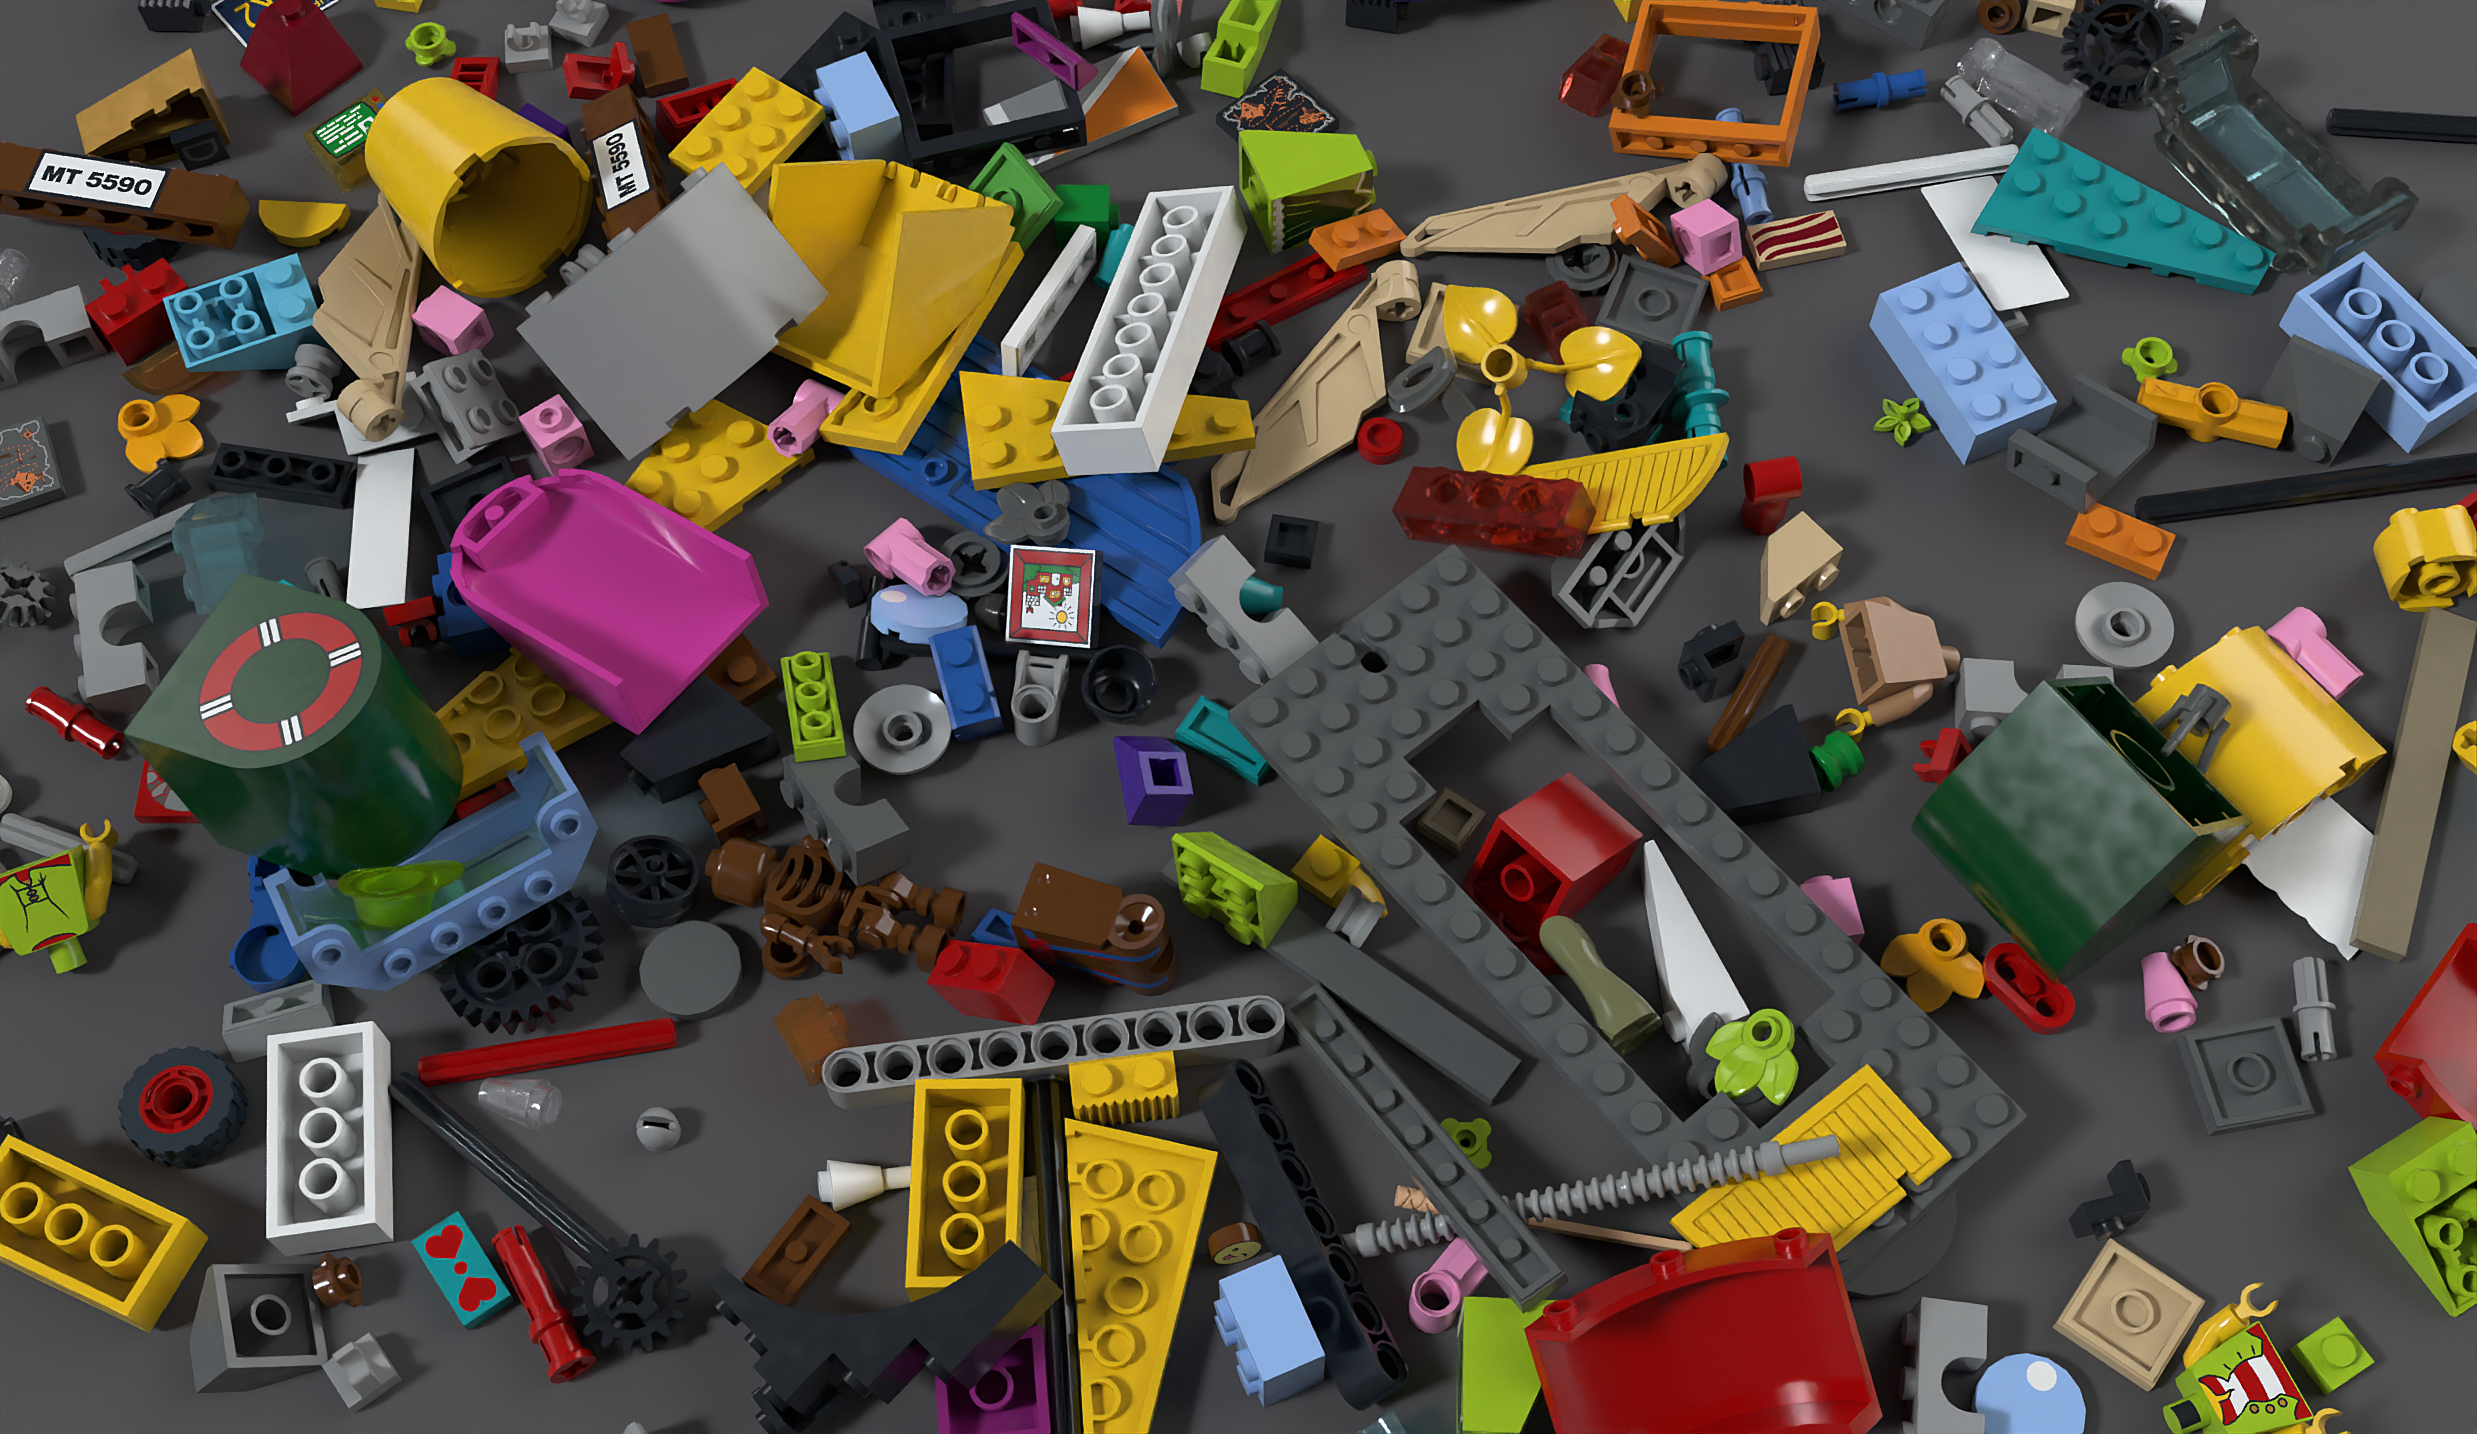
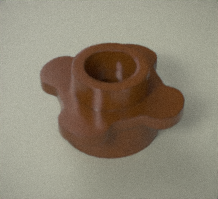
[1611,71,1664,118]
[2170,935,2225,992]
[312,1252,363,1308]

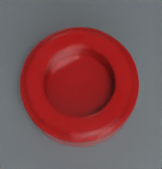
[1357,417,1404,465]

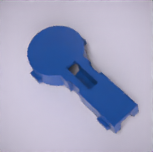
[229,855,307,993]

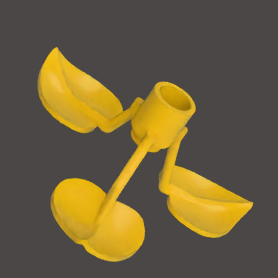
[1443,285,1642,490]

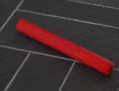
[417,1017,677,1087]

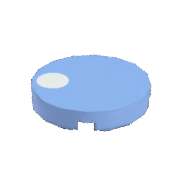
[870,584,968,644]
[1971,1353,2086,1434]

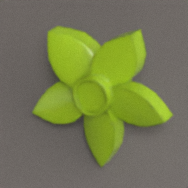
[1873,398,1931,447]

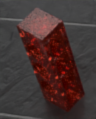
[1392,466,1597,558]

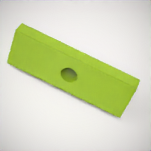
[781,651,846,762]

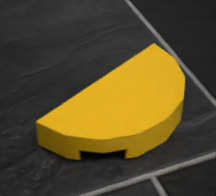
[259,200,351,247]

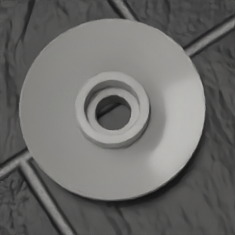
[2075,582,2174,670]
[853,684,952,775]

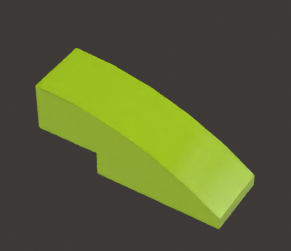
[1201,0,1282,98]

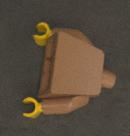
[1811,596,1960,743]

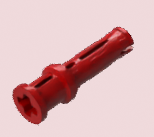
[492,1225,596,1384]

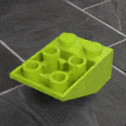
[1171,831,1298,949]
[2348,1116,2477,1317]

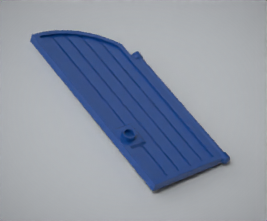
[833,333,1202,650]

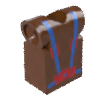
[1011,861,1179,996]

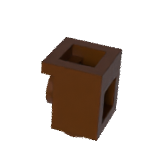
[698,763,769,848]

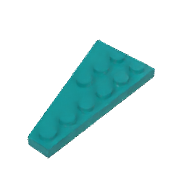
[1970,127,2276,295]

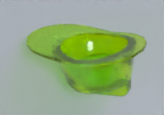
[337,859,465,931]

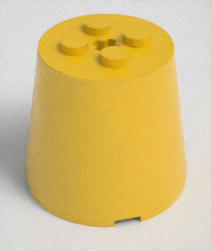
[365,77,593,298]

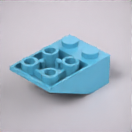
[162,253,336,372]

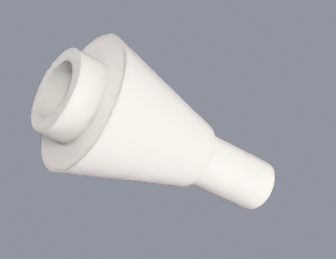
[1070,6,1151,50]
[818,1160,911,1212]

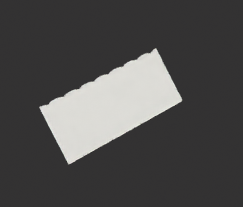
[2242,796,2374,961]

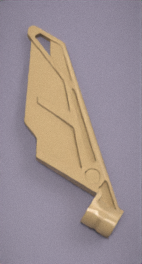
[1400,153,1728,257]
[312,191,424,442]
[1211,260,1421,526]

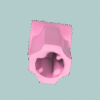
[767,378,846,458]
[864,518,956,597]
[2265,607,2364,701]
[1408,1236,1489,1334]

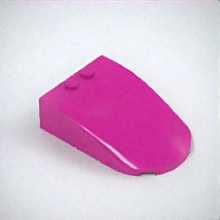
[450,469,769,735]

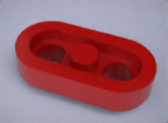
[1981,943,2075,1035]

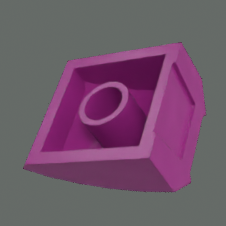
[935,1325,1051,1434]

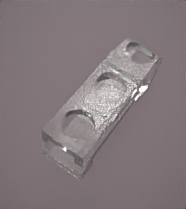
[1957,38,2089,139]

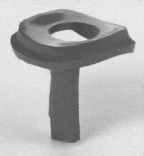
[1106,0,1179,79]
[1386,346,1477,428]

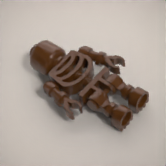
[705,834,967,974]

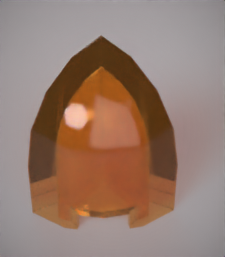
[122,340,213,395]

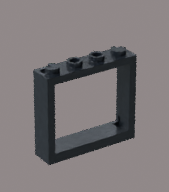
[875,0,1087,185]

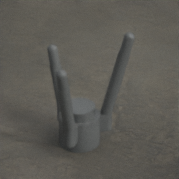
[2154,683,2231,775]

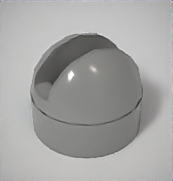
[1176,32,1213,68]
[636,1107,681,1153]

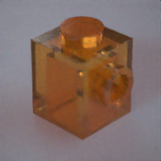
[772,993,851,1086]

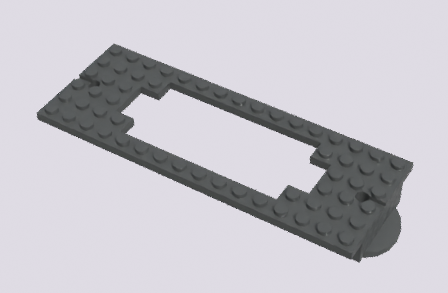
[1228,543,2028,1300]

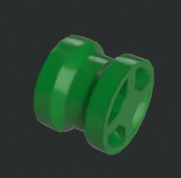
[1807,730,1865,793]

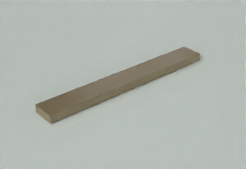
[2349,606,2477,963]

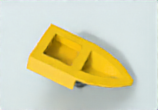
[1291,834,1388,918]

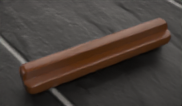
[1706,634,1790,754]

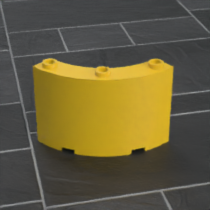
[2134,626,2387,906]

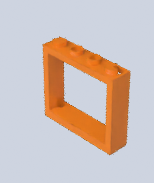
[1608,0,1821,167]

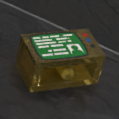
[302,88,388,193]

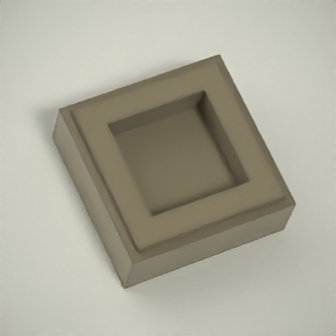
[1416,787,1486,857]

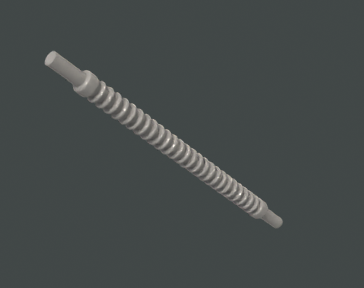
[1342,1134,1841,1258]

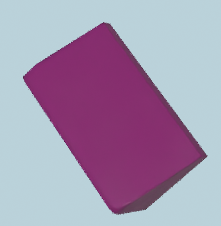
[1011,11,1099,91]

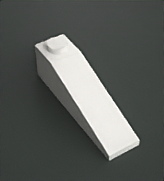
[1639,839,1750,1055]

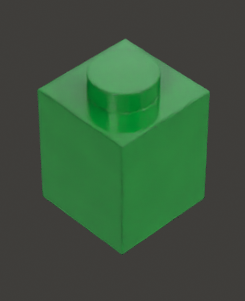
[1054,185,1120,248]

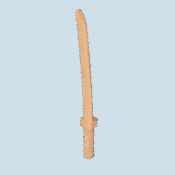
[1394,1185,1694,1252]

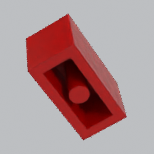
[926,939,1056,1026]

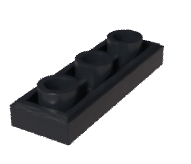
[206,442,357,510]

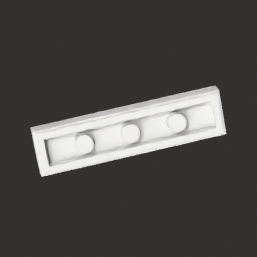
[1001,224,1097,377]

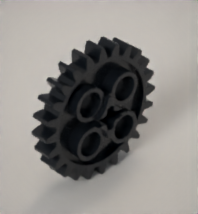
[435,890,605,1035]

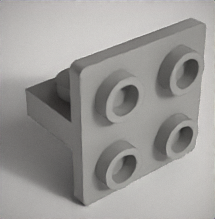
[409,349,524,465]

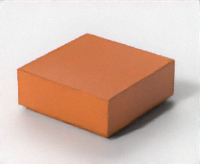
[1701,256,1763,312]

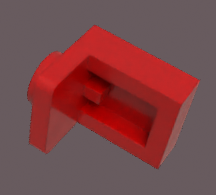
[562,42,635,100]

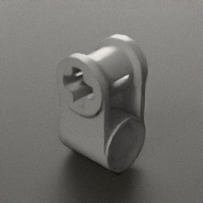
[1011,650,1070,747]

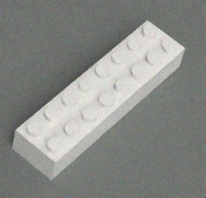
[1051,186,1248,476]

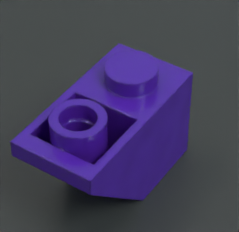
[1113,736,1194,826]

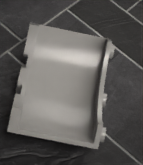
[516,162,830,461]

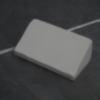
[222,980,336,1063]

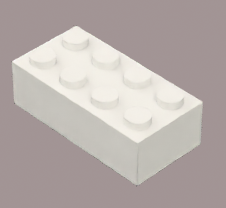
[266,1021,393,1257]

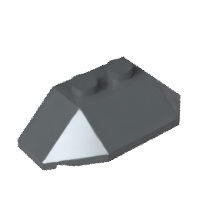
[1551,510,1686,629]

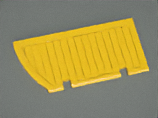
[1492,432,1729,550]
[1669,1064,1952,1253]

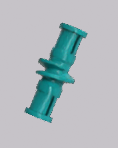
[1670,331,1730,473]

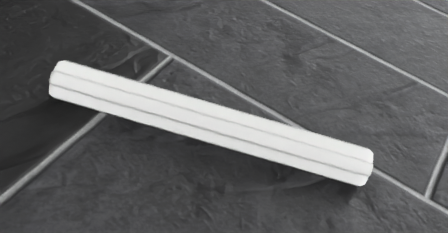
[1804,144,2019,202]

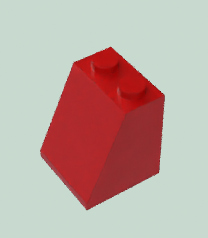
[1465,772,1644,949]

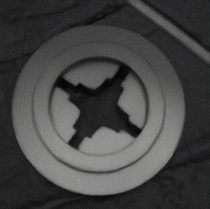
[1545,243,1618,296]
[938,531,1010,602]
[0,559,56,628]

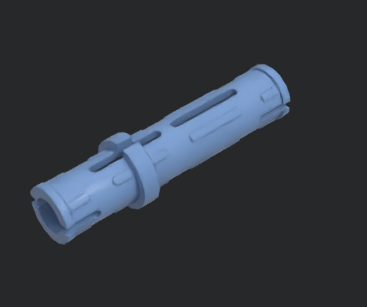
[1715,108,1774,226]

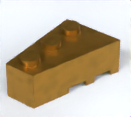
[75,48,231,166]

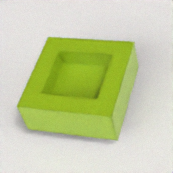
[2290,1316,2375,1395]

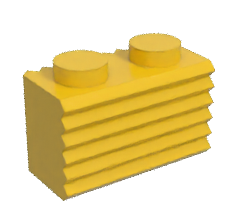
[1068,1050,1180,1126]

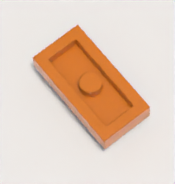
[1610,194,1681,268]
[1309,208,1408,272]
[2065,502,2176,581]

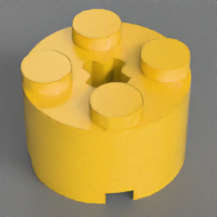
[2373,505,2477,612]

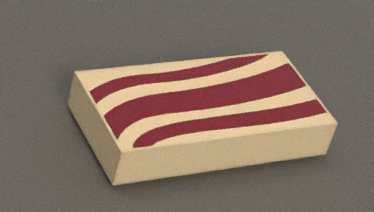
[1745,210,1847,272]

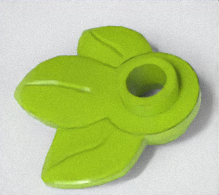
[1705,1008,1799,1106]

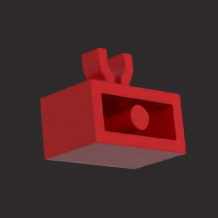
[84,258,189,366]

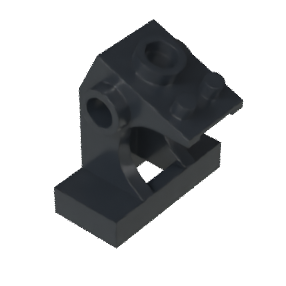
[1569,341,1685,454]

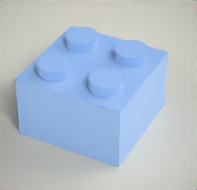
[814,51,909,168]
[1214,1255,1325,1408]

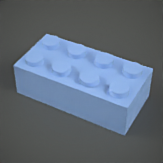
[2279,251,2477,453]
[1869,262,2057,466]

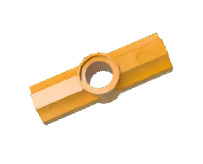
[2136,377,2288,449]

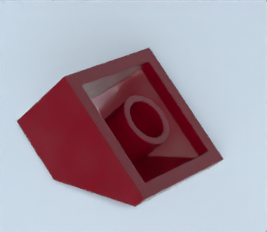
[240,0,363,117]

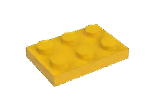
[668,67,826,197]

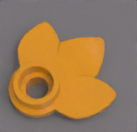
[118,394,204,474]
[1880,918,1984,1013]

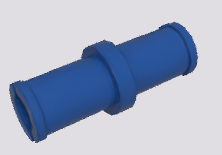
[1833,69,1927,112]

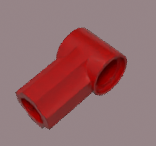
[1740,456,1803,535]

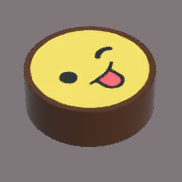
[1207,1222,1264,1265]

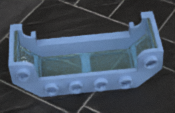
[263,731,599,991]

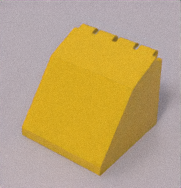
[767,159,1015,399]

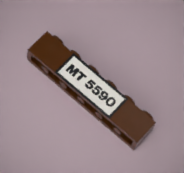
[580,83,671,254]
[0,141,250,250]

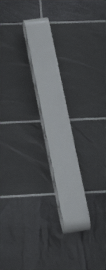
[822,995,1285,1110]

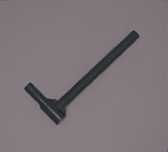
[855,576,1107,671]

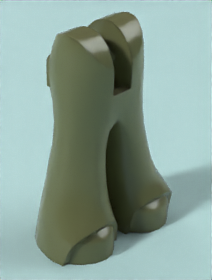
[1539,915,1663,1058]

